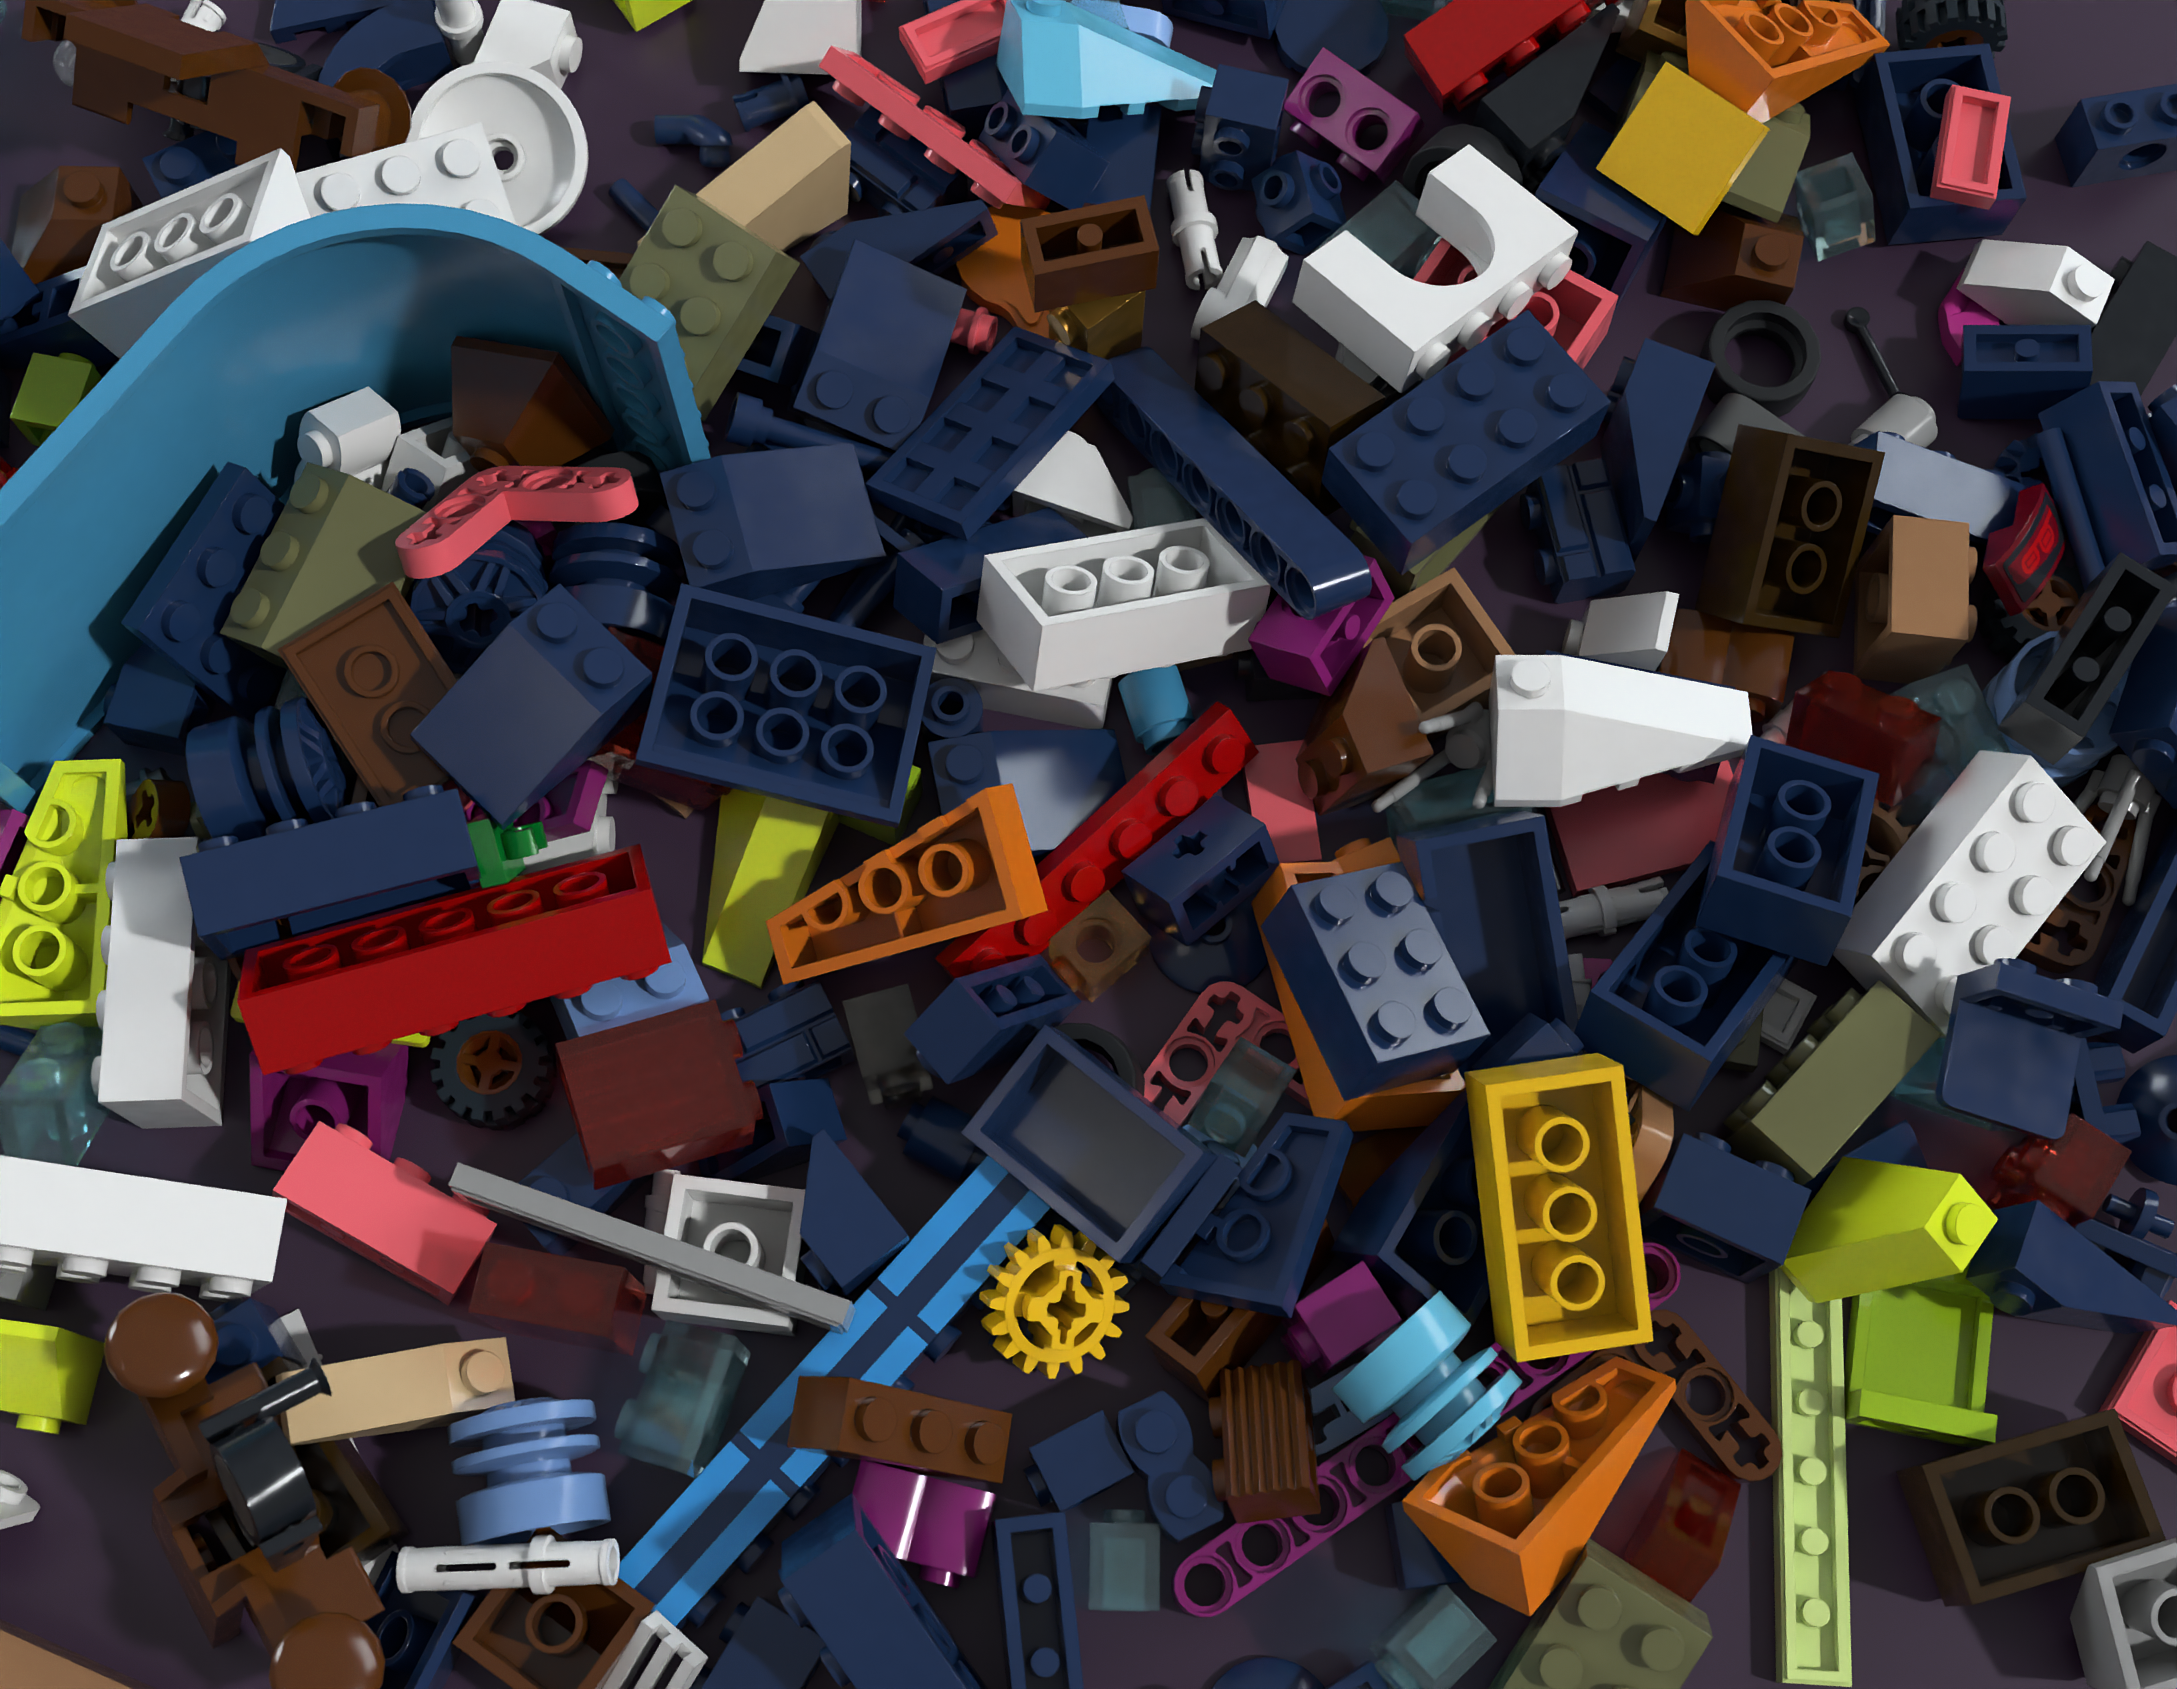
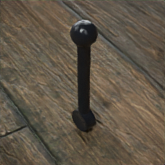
[1843,307,1909,400]

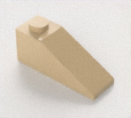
[276,1337,515,1446]

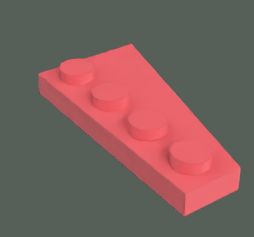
[819,46,1051,210]

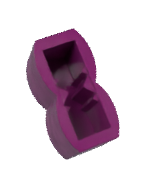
[852,1460,997,1589]

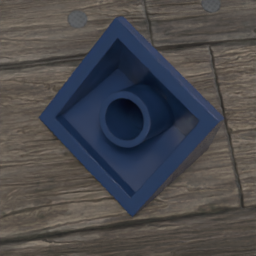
[365,1550,487,1689]

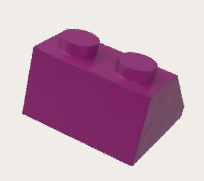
[249,1043,408,1171]

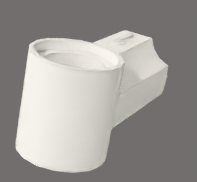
[1191,235,1289,340]

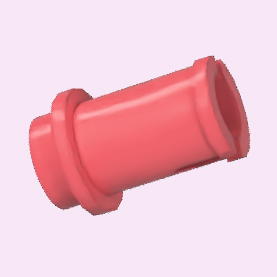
[950,307,998,355]

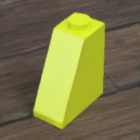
[1779,1156,1998,1303]

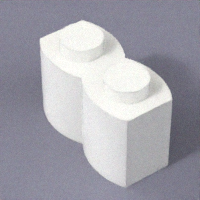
[294,386,401,490]

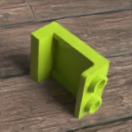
[1844,1262,1998,1448]

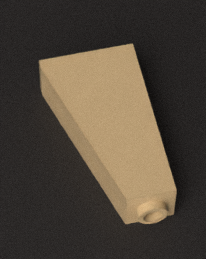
[637,101,851,252]

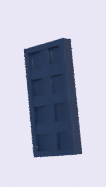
[865,326,1115,541]

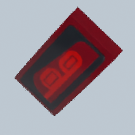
[1983,483,2068,617]

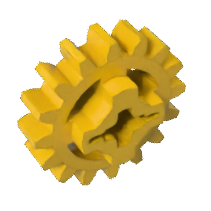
[979,1224,1130,1379]

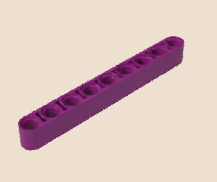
[1171,1243,1681,1618]

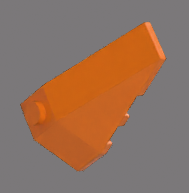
[1685,0,1891,123]
[1402,1356,1677,1617]

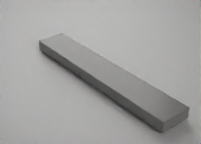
[449,1162,856,1335]

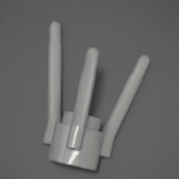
[1371,702,1493,812]
[2073,754,2162,906]

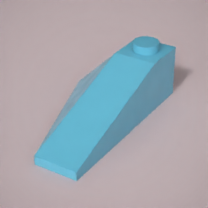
[996,0,1217,119]

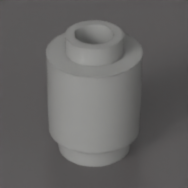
[1848,394,1938,448]

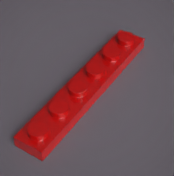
[935,701,1259,981]

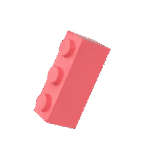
[272,1121,497,1306]

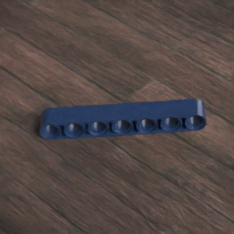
[1095,346,1372,620]

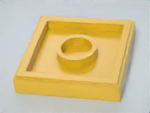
[1595,62,1770,236]

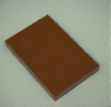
[277,581,457,807]

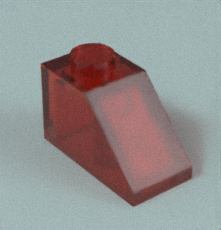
[1623,1448,1741,1603]

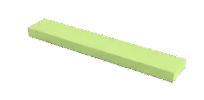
[1769,1268,1852,1687]

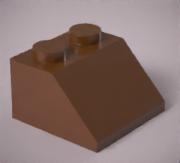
[1295,637,1434,816]
[452,1527,656,1689]

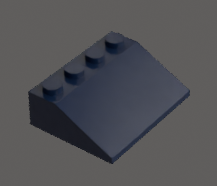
[635,583,937,828]

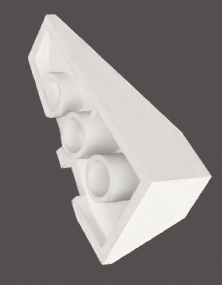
[1488,655,1753,807]

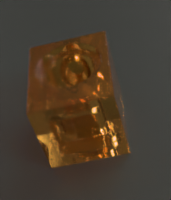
[1049,890,1151,1003]

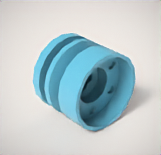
[1332,1291,1522,1481]

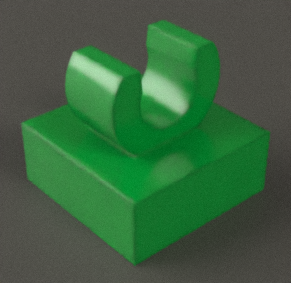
[467,812,548,888]

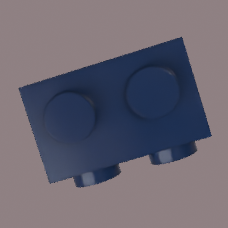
[1936,958,2125,1140]

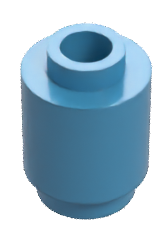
[1118,665,1195,755]

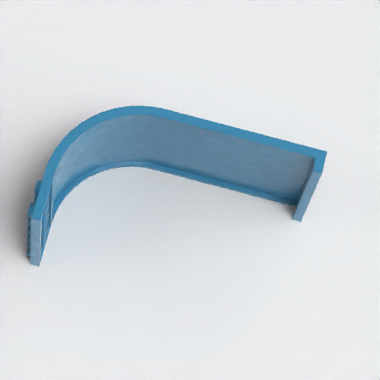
[0,203,711,817]

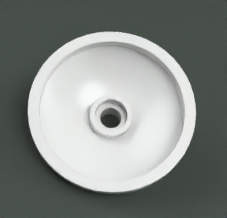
[406,61,589,235]

